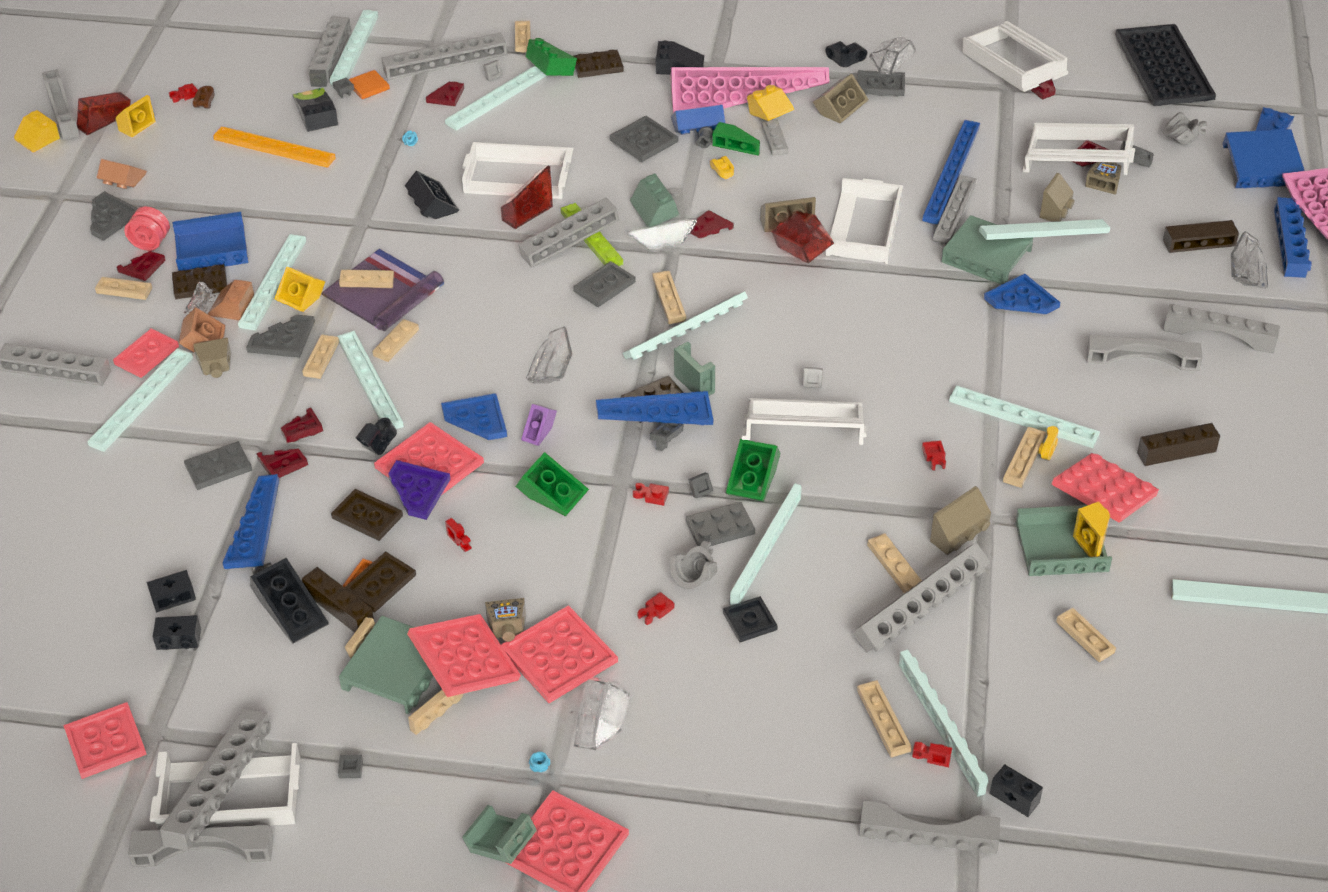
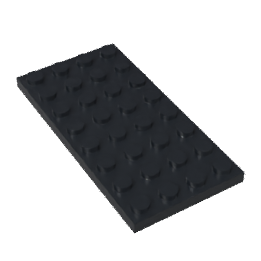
[1115,24,1216,106]

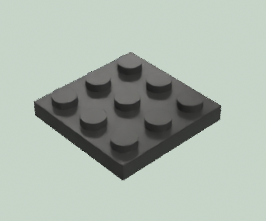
[610,115,679,162]

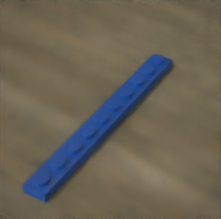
[922,120,980,225]

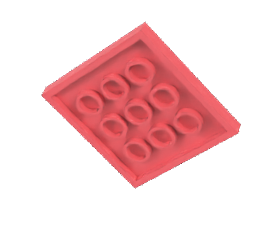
[374,422,484,494]
[1051,453,1159,523]
[501,605,618,703]
[407,614,521,697]
[506,791,629,892]

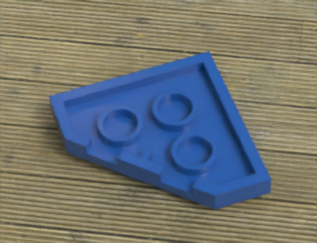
[984,274,1061,314]
[441,393,507,440]

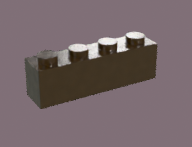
[1163,220,1239,253]
[1137,423,1220,466]
[302,567,374,633]

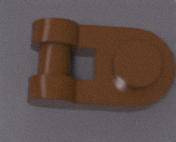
[193,86,215,109]

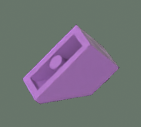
[521,404,557,446]

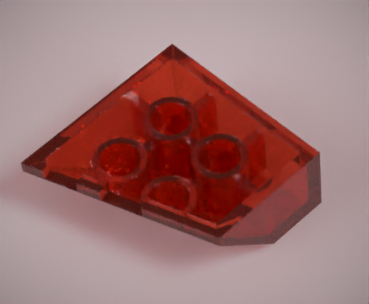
[501,165,553,229]
[771,212,834,263]

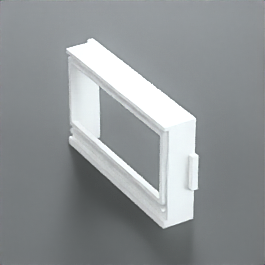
[963,21,1068,92]
[1023,123,1135,175]
[462,142,574,199]
[826,178,903,264]
[742,398,867,445]
[150,743,300,830]

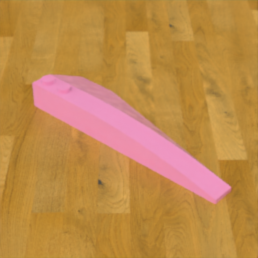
[670,67,829,113]
[1282,168,1328,240]

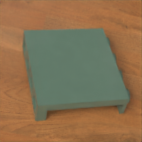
[942,215,1033,285]
[1015,505,1112,576]
[339,616,434,714]

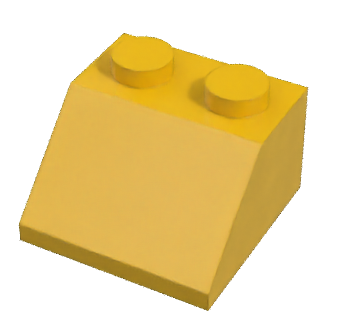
[747,85,794,121]
[116,95,156,137]
[14,110,60,153]
[274,267,326,312]
[1073,502,1110,557]

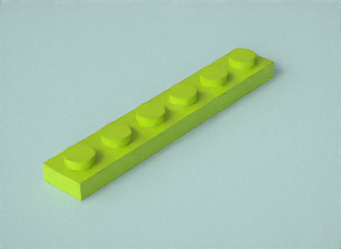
[560,203,623,266]

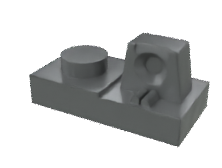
[1120,141,1154,167]
[650,423,684,451]

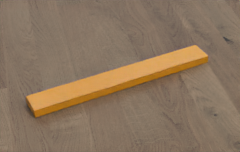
[213,126,336,168]

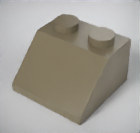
[1040,173,1075,222]

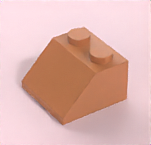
[97,159,147,189]
[208,280,254,320]
[179,307,226,352]

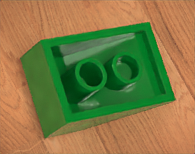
[726,439,781,501]
[515,452,589,516]

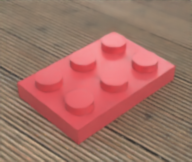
[113,328,179,378]

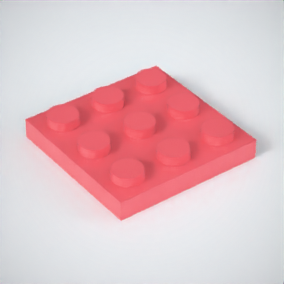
[63,702,147,779]

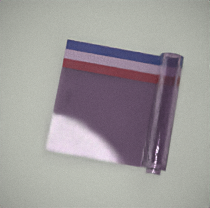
[322,248,444,331]

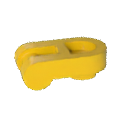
[710,156,734,179]
[1039,426,1059,460]

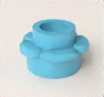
[402,130,418,146]
[529,752,551,772]

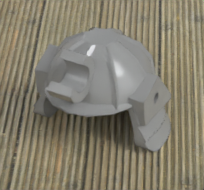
[1163,112,1207,144]
[670,541,717,589]

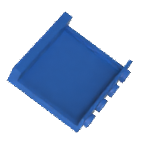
[1222,129,1305,188]
[172,212,249,271]

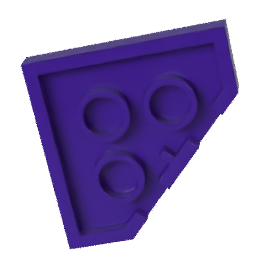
[388,460,451,520]

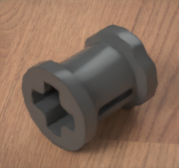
[697,127,713,148]

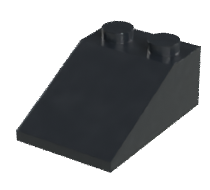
[656,40,704,75]

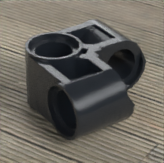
[825,41,868,67]
[356,417,397,455]

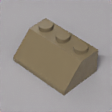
[813,73,869,123]
[760,197,816,232]
[930,486,991,555]

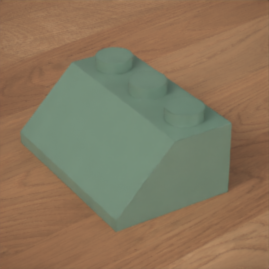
[630,173,679,229]

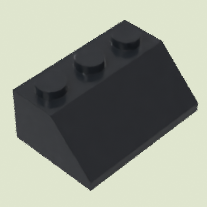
[405,170,459,219]

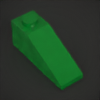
[713,122,760,156]

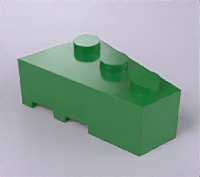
[525,38,577,76]

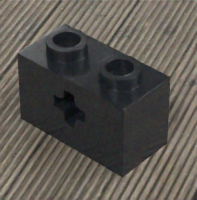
[146,570,196,613]
[152,615,201,650]
[990,764,1043,817]

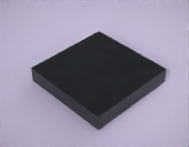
[723,596,778,643]

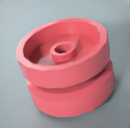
[124,206,170,251]

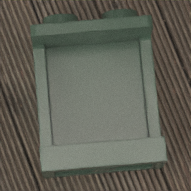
[674,342,715,396]
[462,805,537,864]

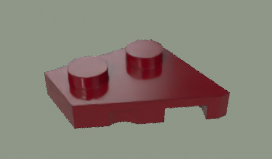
[1030,79,1056,100]
[426,81,465,107]
[687,210,734,238]
[281,407,323,443]

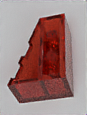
[77,92,131,136]

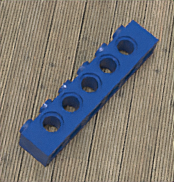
[1274,197,1312,278]

